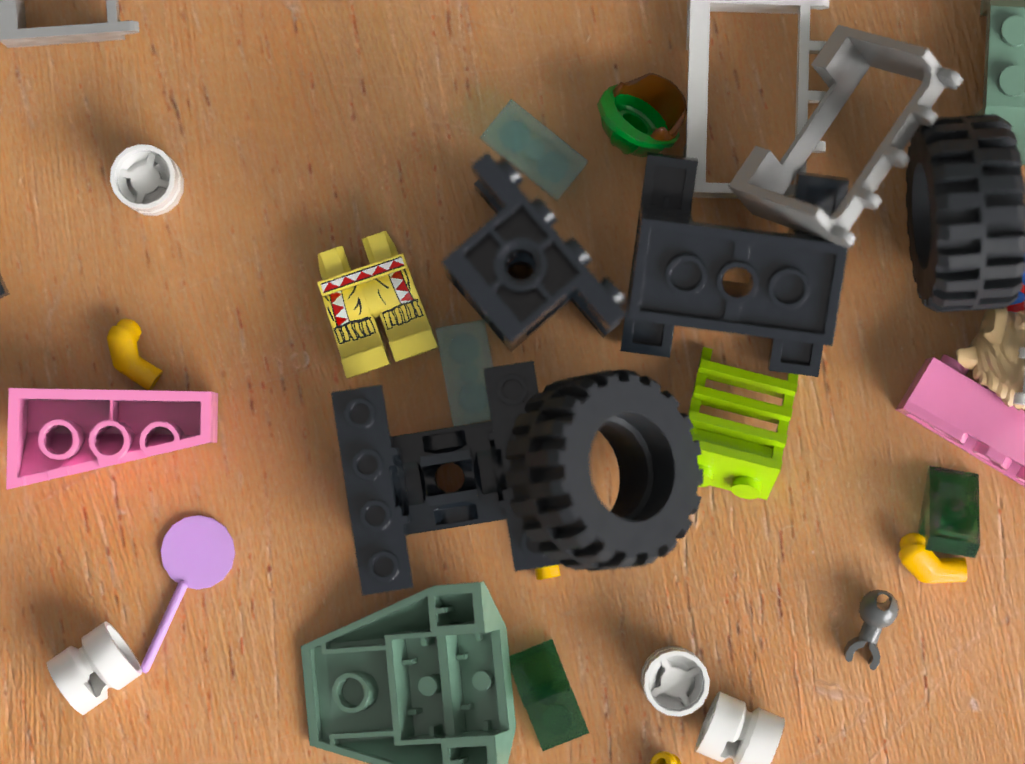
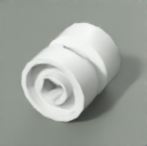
[110,144,184,216]
[46,621,142,715]
[641,646,710,717]
[695,691,785,764]

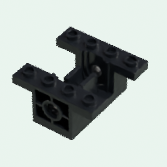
[441,152,626,352]
[620,152,849,377]
[331,361,561,596]

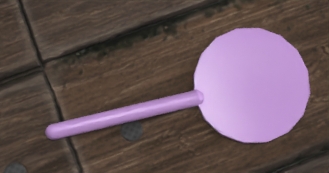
[141,515,235,673]

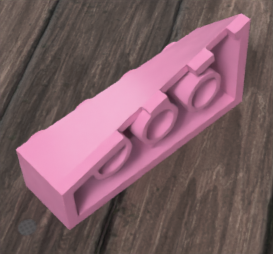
[896,355,1025,487]
[6,388,218,490]

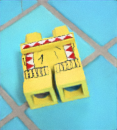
[317,231,439,378]

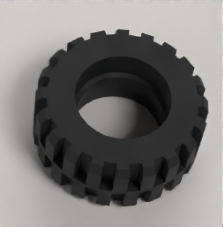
[906,114,1025,312]
[505,369,703,571]

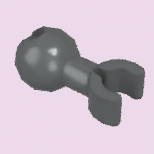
[844,590,899,670]

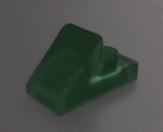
[918,466,980,558]
[509,639,589,751]

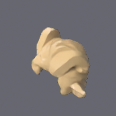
[956,307,1025,411]

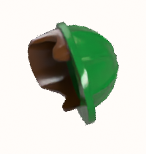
[597,73,687,157]

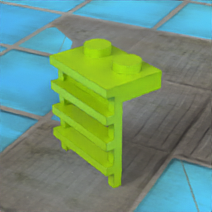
[688,347,799,500]

